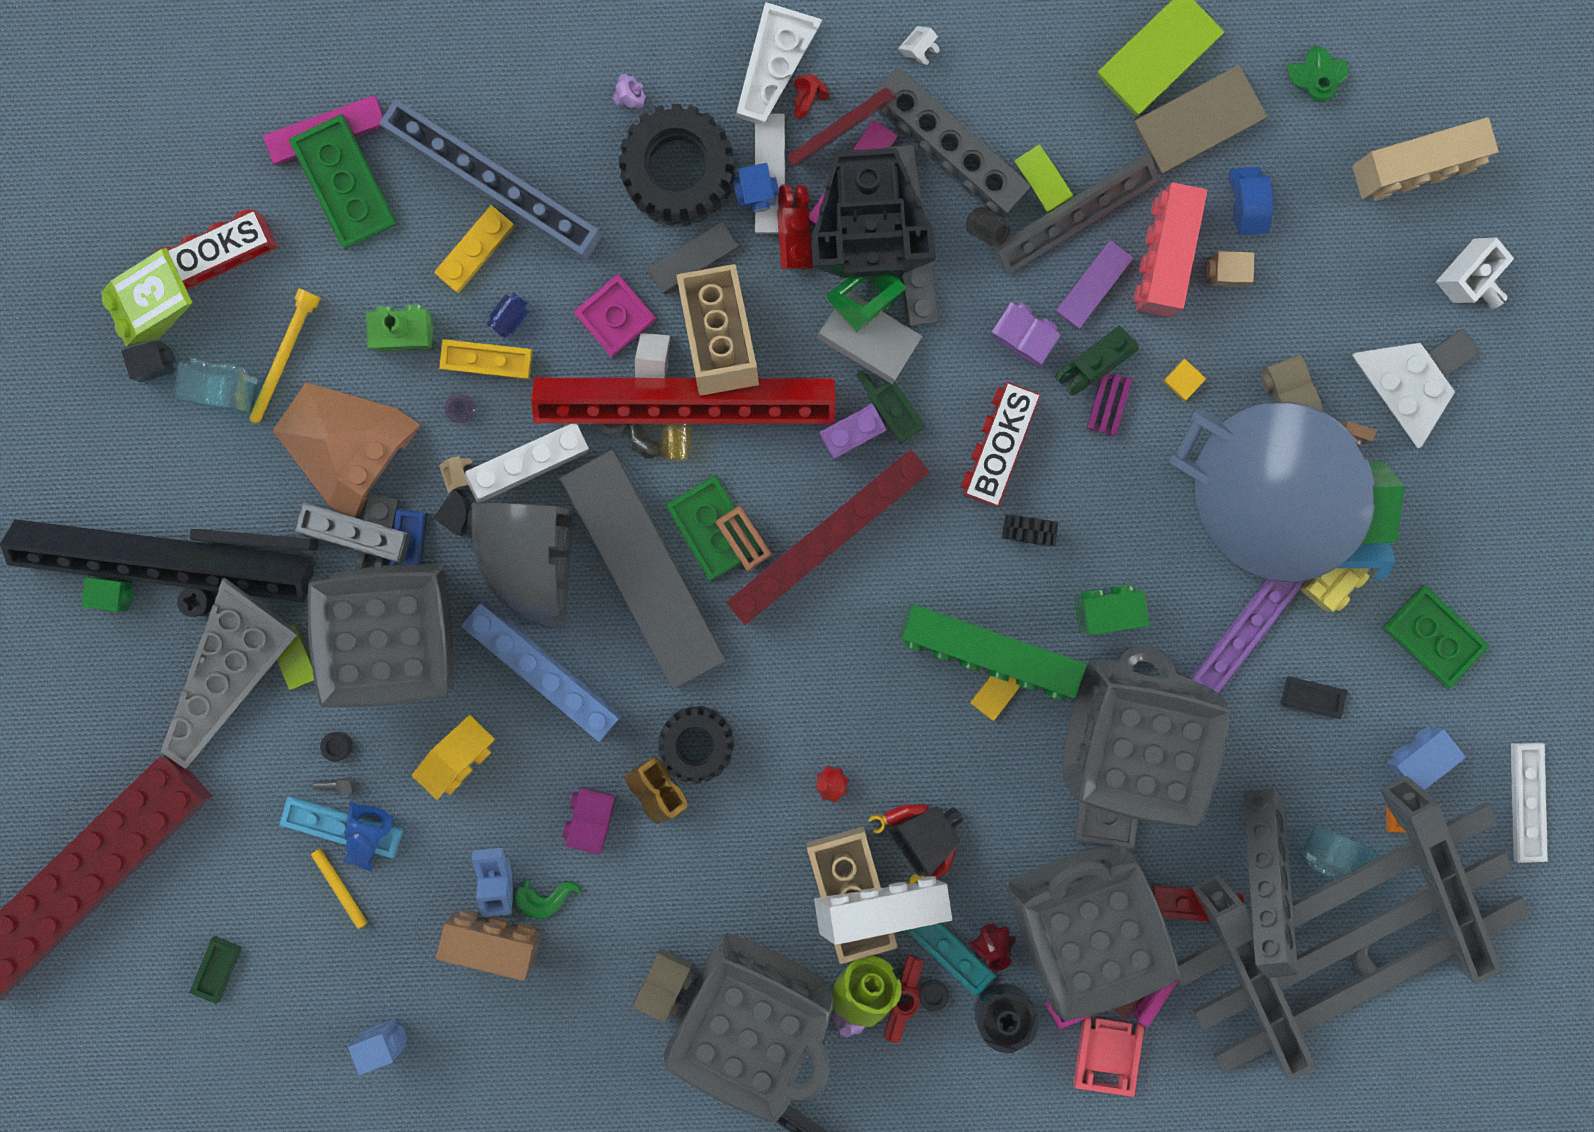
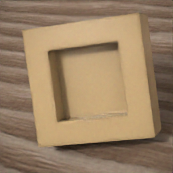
[439,456,473,493]

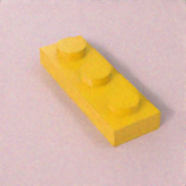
[434,205,515,294]
[439,339,533,380]

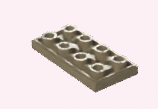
[1133,64,1267,175]

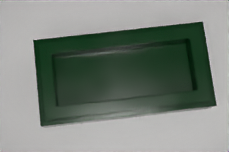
[189,936,242,1004]

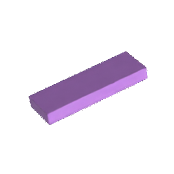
[1055,240,1133,330]

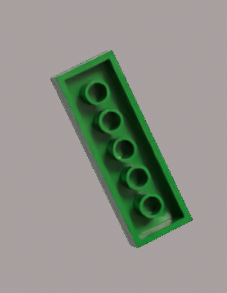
[898,603,1087,701]

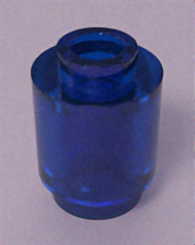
[487,293,529,339]

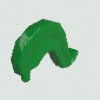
[514,878,581,919]

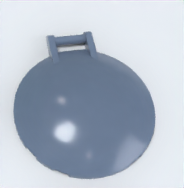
[1169,402,1375,582]

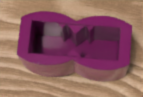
[562,786,617,855]

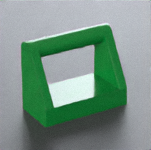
[826,275,906,332]

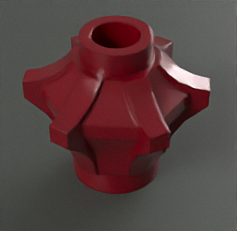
[969,924,1016,971]

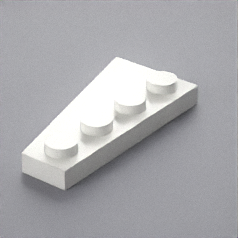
[735,2,822,125]

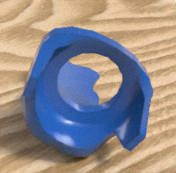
[343,801,394,871]

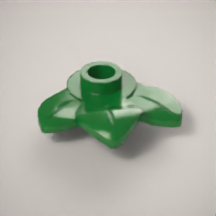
[1287,46,1348,102]

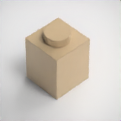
[1206,251,1254,287]

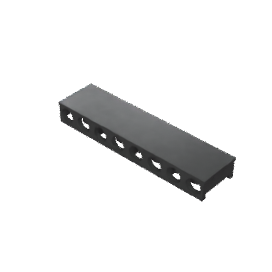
[560,449,726,689]

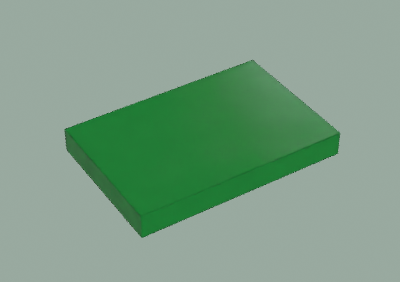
[665,475,761,581]
[1382,585,1490,689]

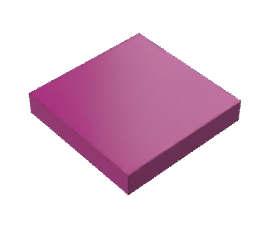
[573,274,657,358]

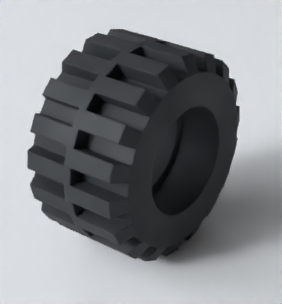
[658,706,734,784]

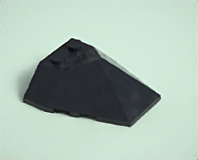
[812,148,936,278]

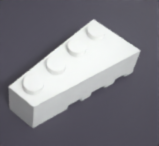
[814,876,952,945]

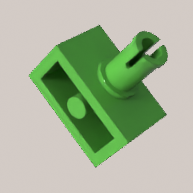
[366,305,434,352]

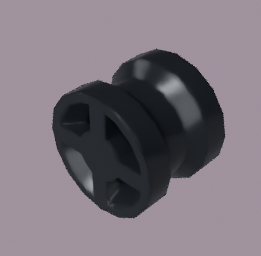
[177,588,215,617]

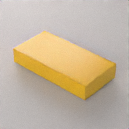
[970,675,1020,721]

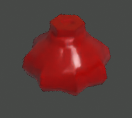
[815,765,849,803]

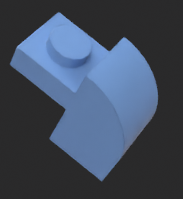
[472,848,513,917]

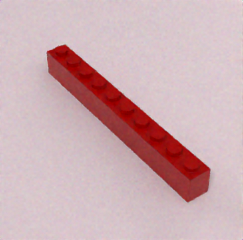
[531,377,836,424]

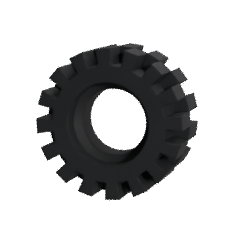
[1002,514,1059,547]

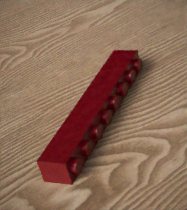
[726,449,930,625]

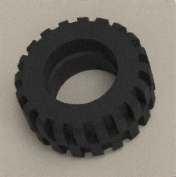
[619,104,735,226]

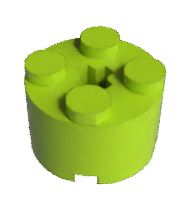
[833,956,901,1027]

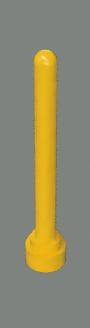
[249,288,321,424]

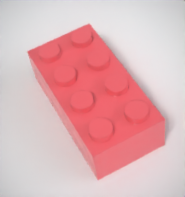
[1133,182,1208,318]

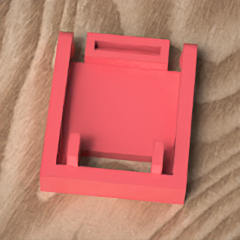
[1073,1017,1144,1097]

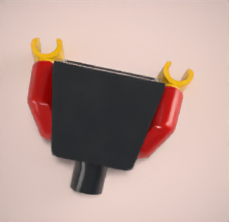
[868,804,963,884]

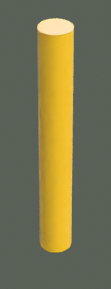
[310,848,368,929]

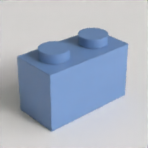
[1387,726,1466,790]
[348,1018,407,1075]

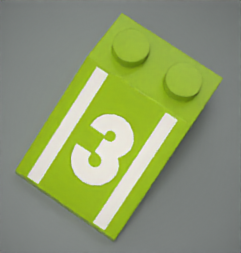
[101,248,192,347]

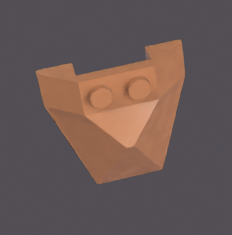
[273,382,421,518]

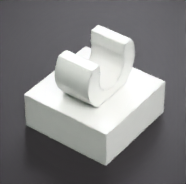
[898,26,940,65]

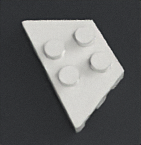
[1352,343,1455,449]

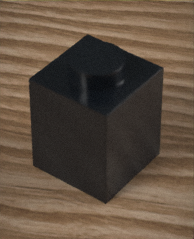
[121,340,175,382]

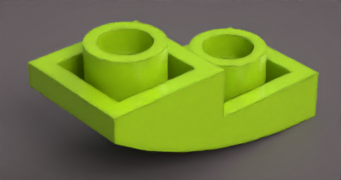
[1014,144,1074,213]

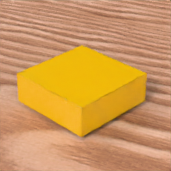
[1162,359,1206,401]

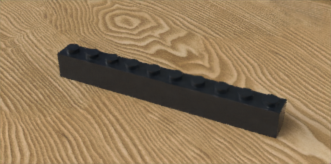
[0,519,314,603]

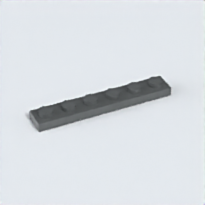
[886,144,939,327]
[994,153,1159,275]

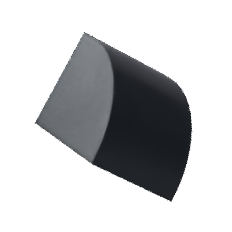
[433,489,471,536]

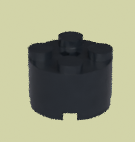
[974,984,1039,1053]

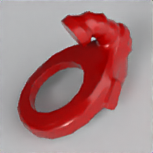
[793,74,830,119]

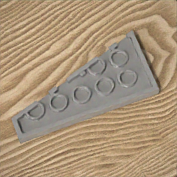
[161,578,298,769]

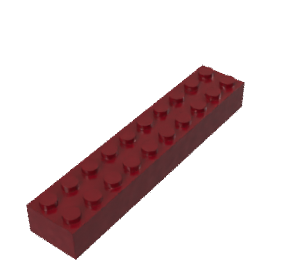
[0,755,213,1001]

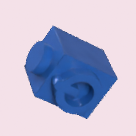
[733,163,779,213]

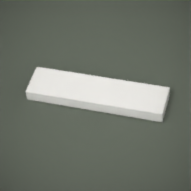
[755,114,785,234]
[1511,742,1548,863]

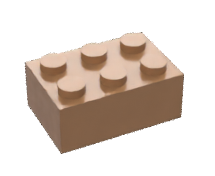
[436,909,542,981]

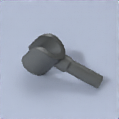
[313,777,357,797]

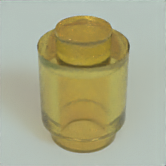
[661,424,691,459]

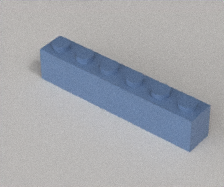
[461,602,622,742]

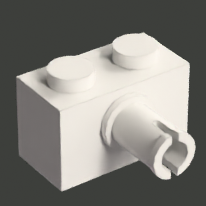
[1436,237,1514,309]

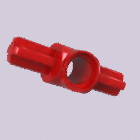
[883,955,924,1043]

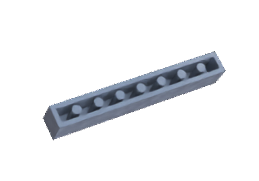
[379,98,602,261]

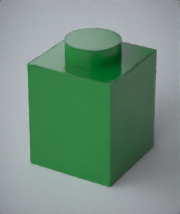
[81,577,134,612]

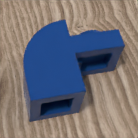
[1229,167,1273,236]

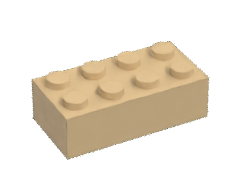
[1352,117,1499,201]
[676,264,759,396]
[807,826,898,964]

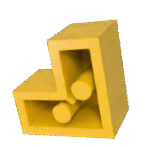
[411,715,495,800]

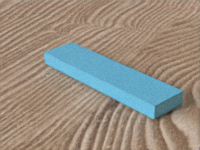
[279,796,403,859]

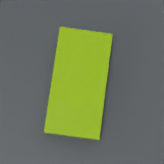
[1096,0,1224,117]

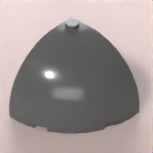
[467,503,573,628]

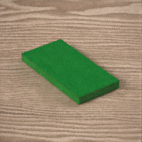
[288,114,398,250]

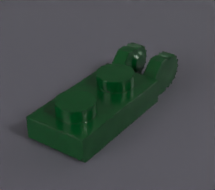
[1055,325,1139,396]
[856,371,925,444]

